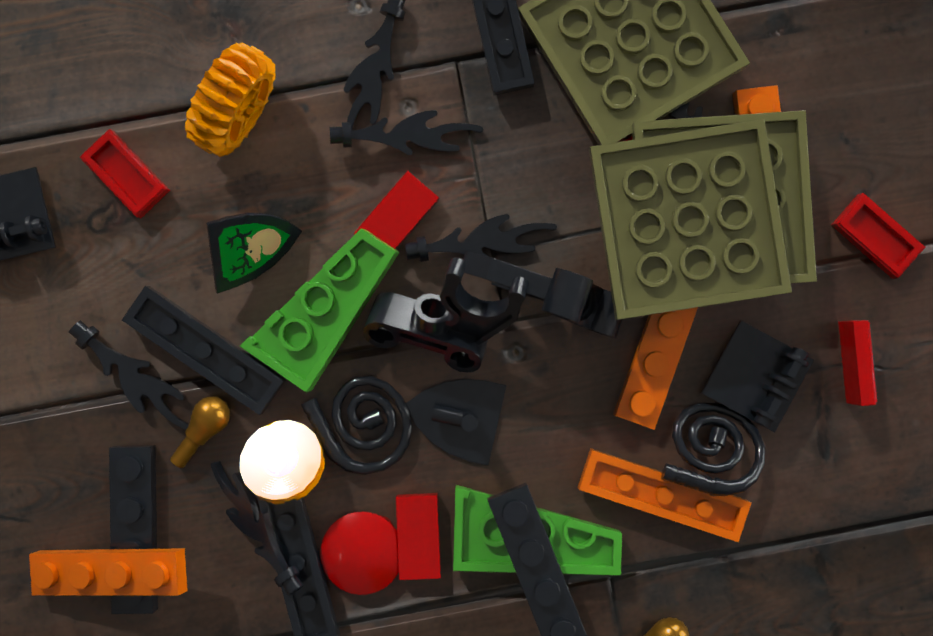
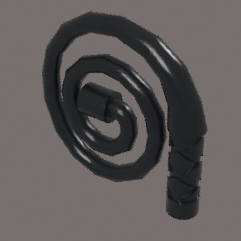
[301,376,412,475]
[661,403,765,496]

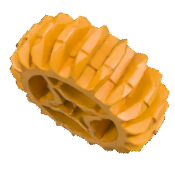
[185,42,276,157]

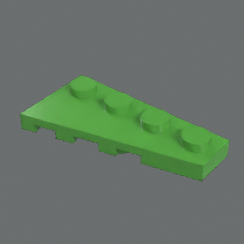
[240,228,400,393]
[453,485,622,575]

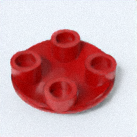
[320,511,399,595]

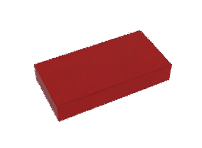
[80,129,171,219]
[354,171,439,249]
[831,193,925,279]
[838,320,877,406]
[396,493,441,580]

